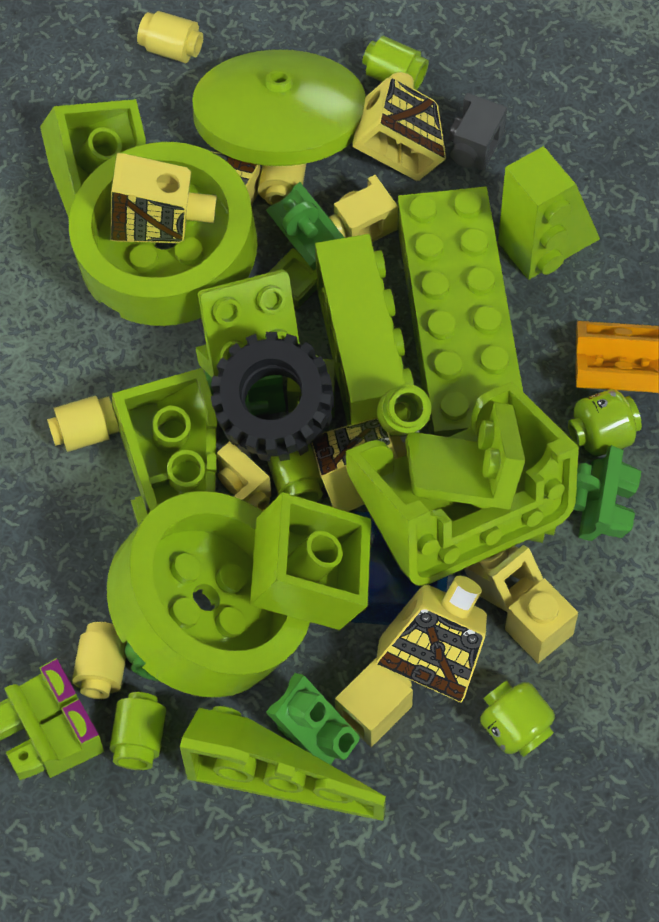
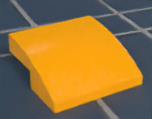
[576,321,659,393]

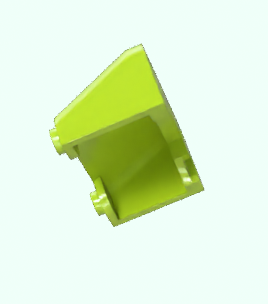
[346,382,579,586]

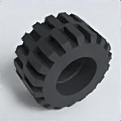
[211,332,334,461]

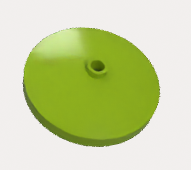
[192,50,366,166]

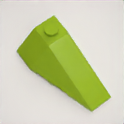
[40,99,146,218]
[112,367,217,514]
[180,706,386,821]

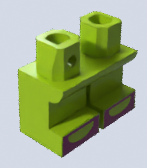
[0,658,104,780]

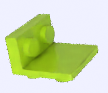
[195,270,300,377]
[405,402,525,510]

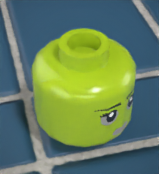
[568,389,642,457]
[480,680,555,757]

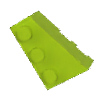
[498,146,600,280]

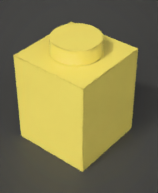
[505,578,579,664]
[335,658,413,747]

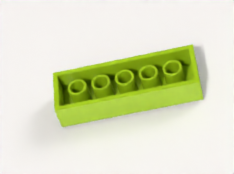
[398,186,523,437]

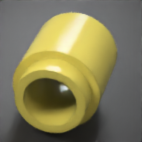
[137,11,203,63]
[258,163,307,205]
[47,395,119,452]
[72,622,127,699]

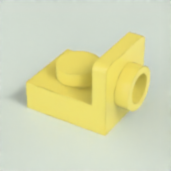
[217,441,272,511]

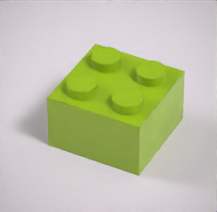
[250,492,371,630]

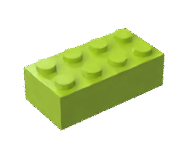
[315,234,414,436]

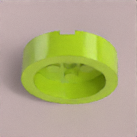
[69,142,257,326]
[107,491,310,697]

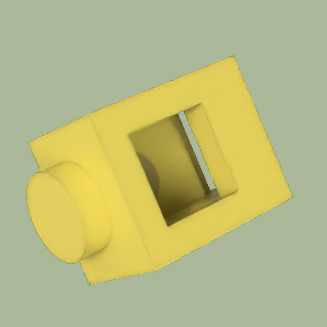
[329,175,398,242]
[464,545,543,612]

